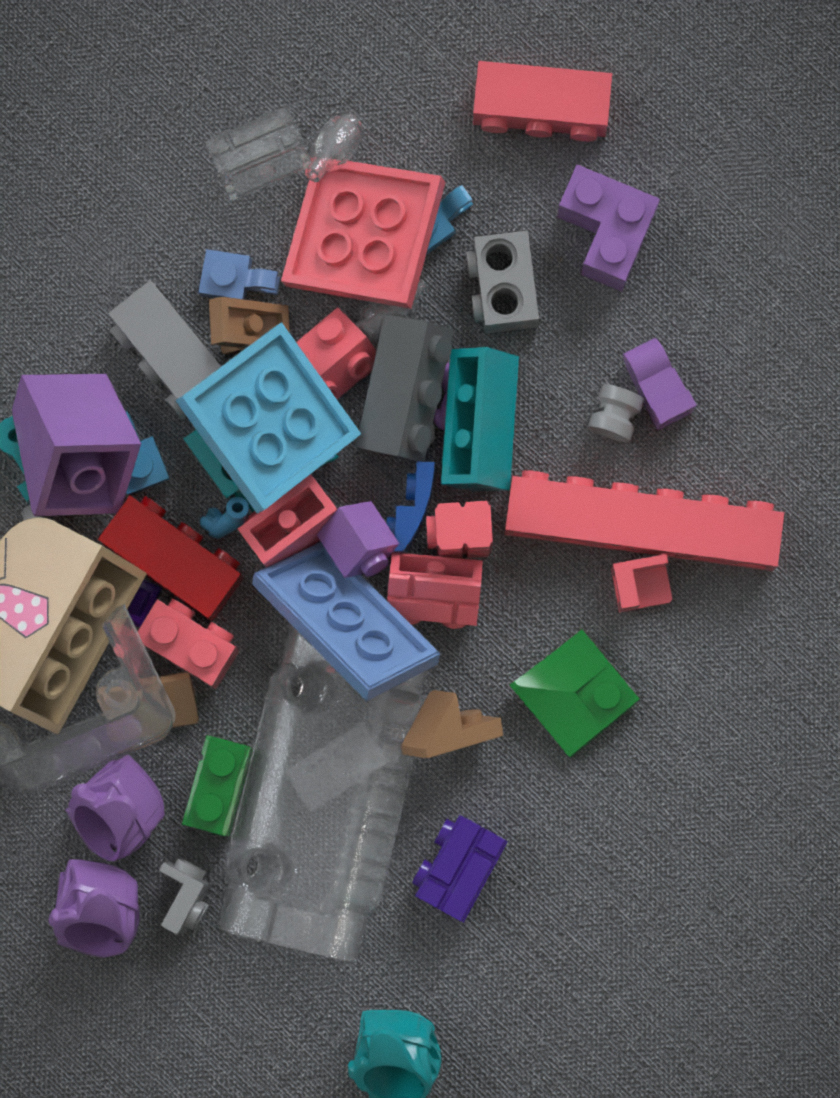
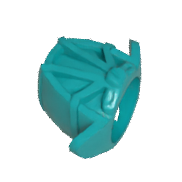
[348,1010,442,1098]

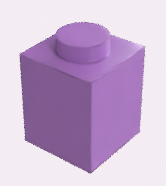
[317,501,399,578]

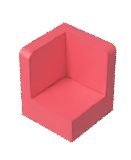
[611,554,672,613]

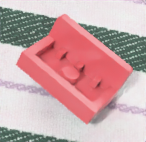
[296,307,376,399]

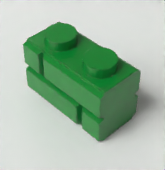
[182,735,254,837]

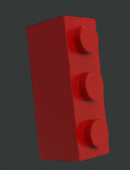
[98,495,244,622]

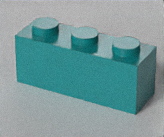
[441,347,519,492]

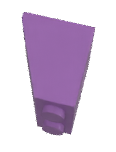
[12,374,141,516]

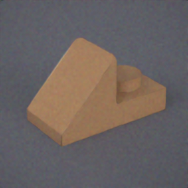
[209,297,290,354]
[401,690,503,758]

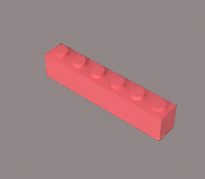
[504,470,785,571]

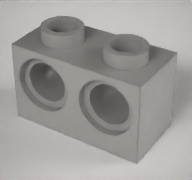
[466,231,539,334]

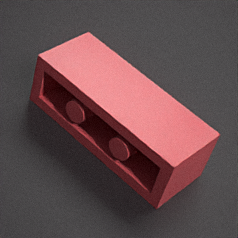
[473,61,612,142]

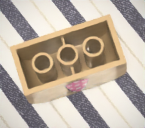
[0,518,147,735]

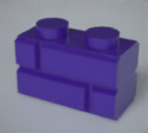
[412,815,508,923]

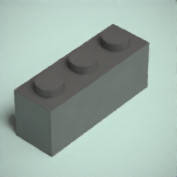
[355,314,454,462]

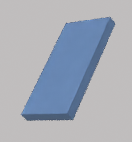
[252,542,440,701]

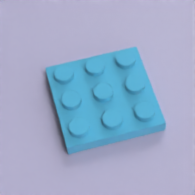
[175,322,361,514]

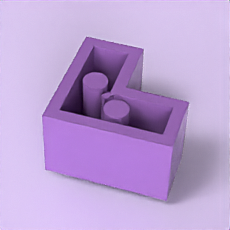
[557,164,660,292]

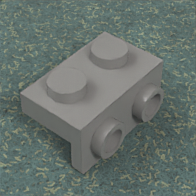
[159,859,212,935]

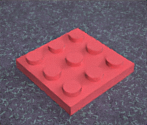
[281,156,446,309]

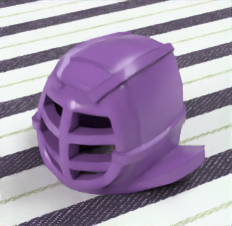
[65,755,165,861]
[48,859,140,957]

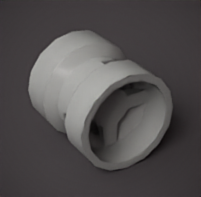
[587,384,645,443]

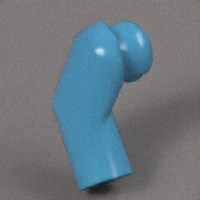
[200,497,249,539]

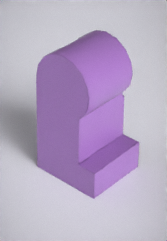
[622,338,697,431]

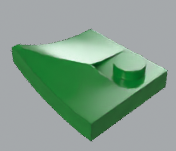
[510,629,641,758]

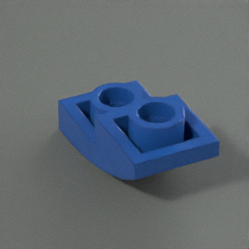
[386,461,435,553]

